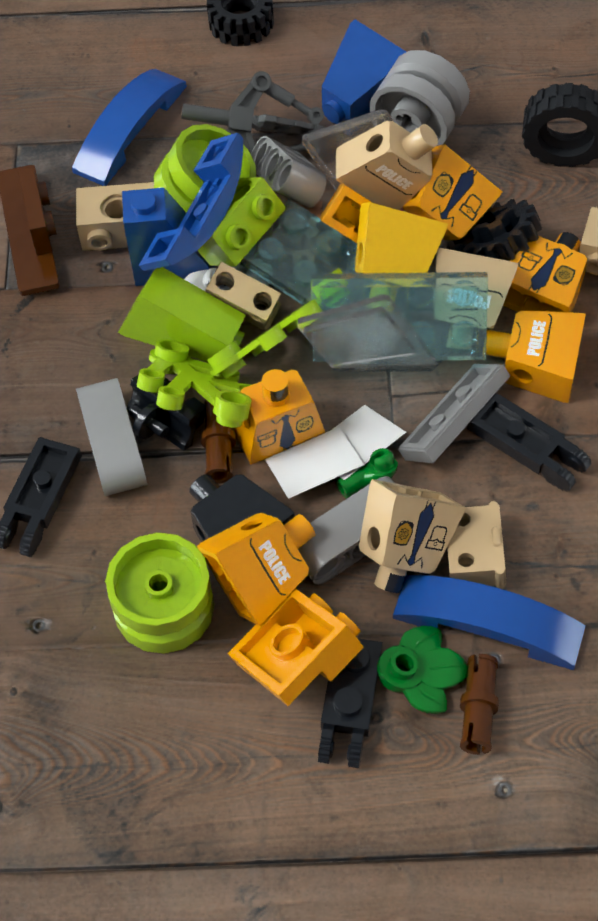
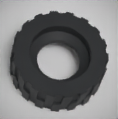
[522,83,598,167]

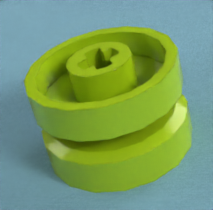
[154,124,256,213]
[105,532,215,654]

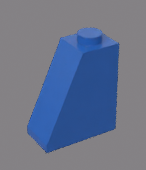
[322,19,406,132]
[122,187,215,286]

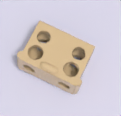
[205,262,282,331]
[447,501,506,589]

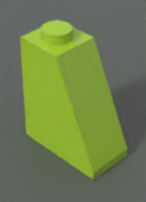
[118,267,246,362]

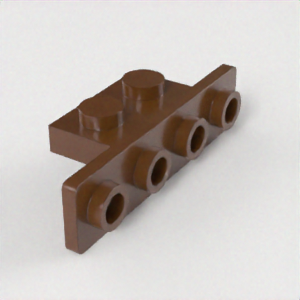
[0,165,60,296]

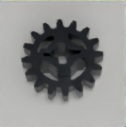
[453,199,543,261]

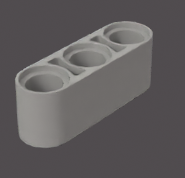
[251,136,326,208]
[76,378,148,496]
[298,476,396,585]

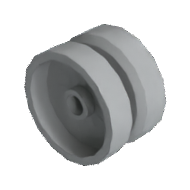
[370,50,470,146]

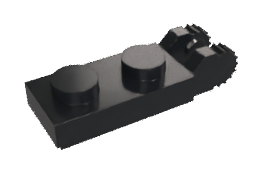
[467,393,592,492]
[0,437,82,557]
[318,638,383,768]

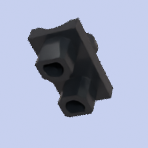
[127,375,206,451]

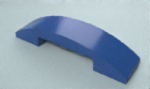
[72,69,187,186]
[138,133,243,271]
[393,575,586,670]

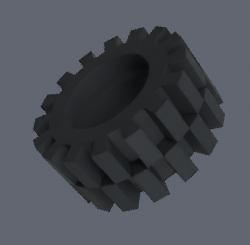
[207,0,274,46]

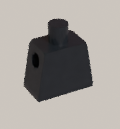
[189,474,295,542]

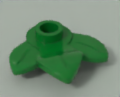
[377,626,468,714]

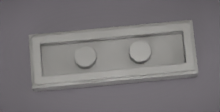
[398,364,510,463]

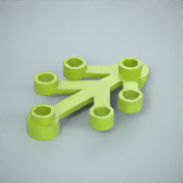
[207,267,350,379]
[137,340,252,428]

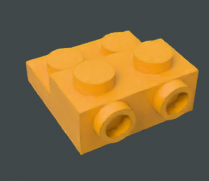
[227,588,364,706]

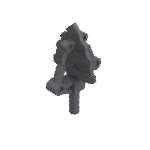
[181,71,344,154]

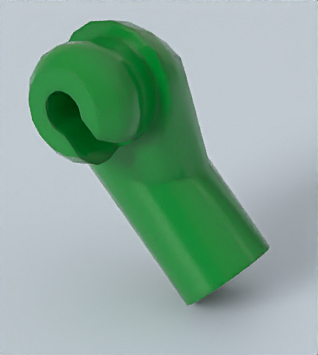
[336,448,398,499]

